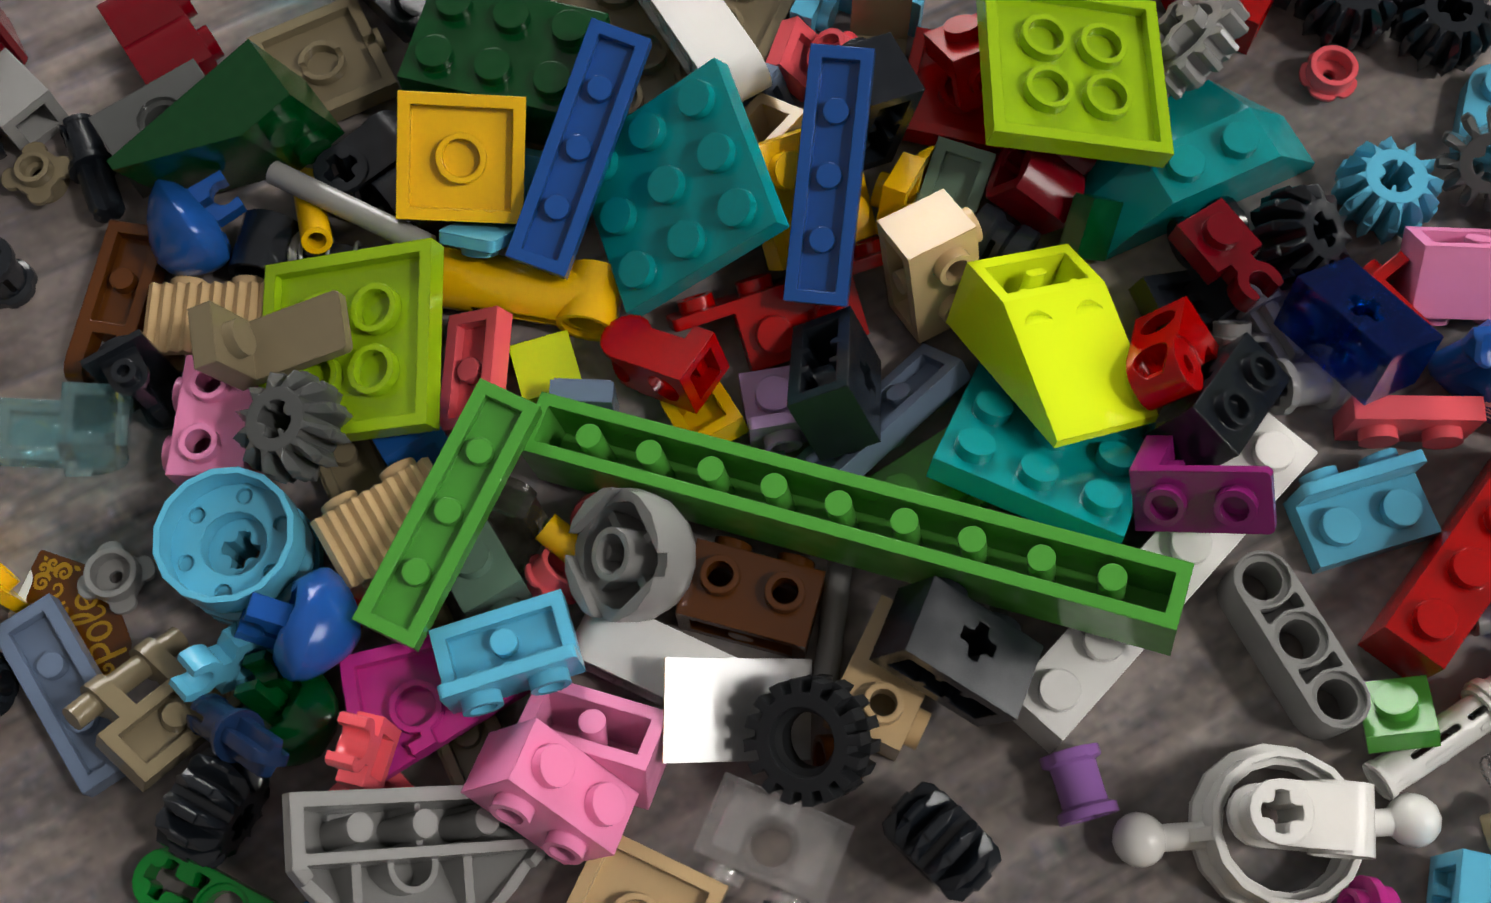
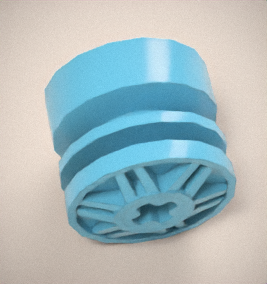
[152,466,324,625]

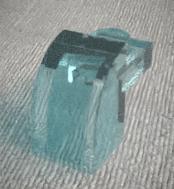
[0,382,133,477]

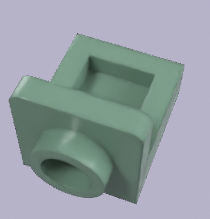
[913,136,997,216]
[451,520,533,618]

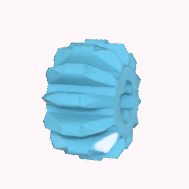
[1331,136,1444,245]

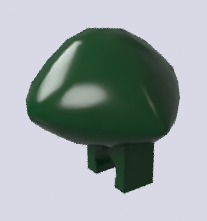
[233,649,339,767]

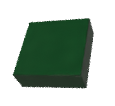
[1058,192,1124,261]

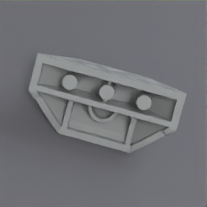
[282,785,546,903]

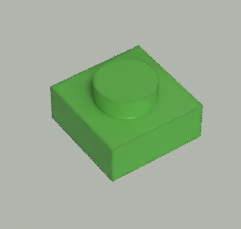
[1362,675,1441,754]

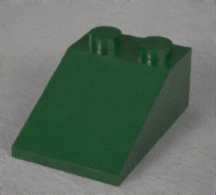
[107,39,345,193]

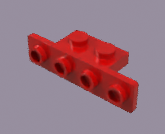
[666,236,883,371]

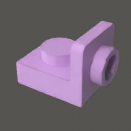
[738,365,808,454]

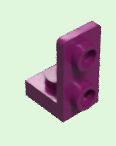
[1129,435,1277,535]

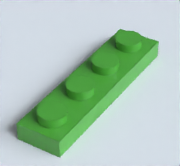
[352,378,542,652]

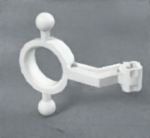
[1112,743,1442,903]

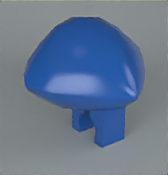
[146,170,247,277]
[234,567,361,682]

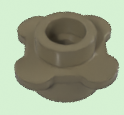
[1,142,70,206]

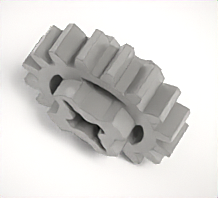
[1158,0,1250,100]

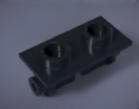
[79,329,182,430]

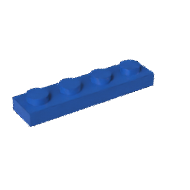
[505,17,652,280]
[783,43,876,308]

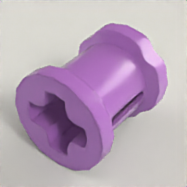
[1039,743,1120,827]

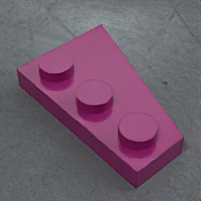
[339,635,531,781]

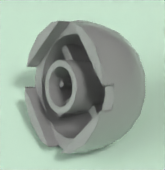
[565,487,696,623]

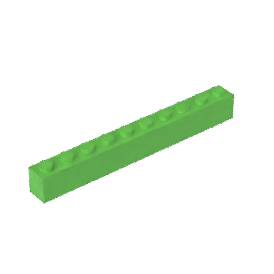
[521,392,1195,656]

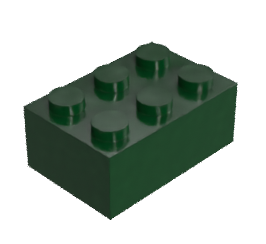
[397,0,610,146]

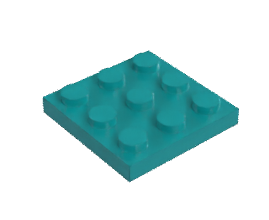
[592,57,790,316]
[926,362,1151,544]

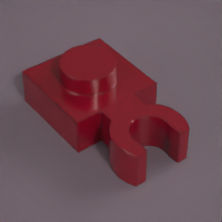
[1168,198,1284,313]

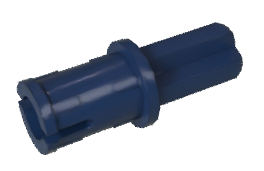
[186,693,289,778]

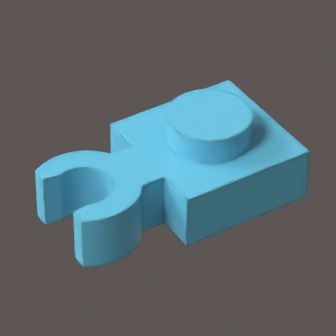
[169,620,274,702]

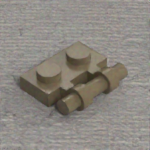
[62,627,244,793]

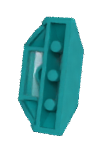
[1084,80,1315,260]

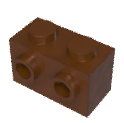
[675,536,826,659]

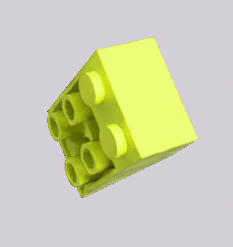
[946,244,1159,448]

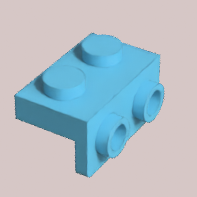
[428,589,586,717]

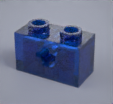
[1273,257,1444,405]

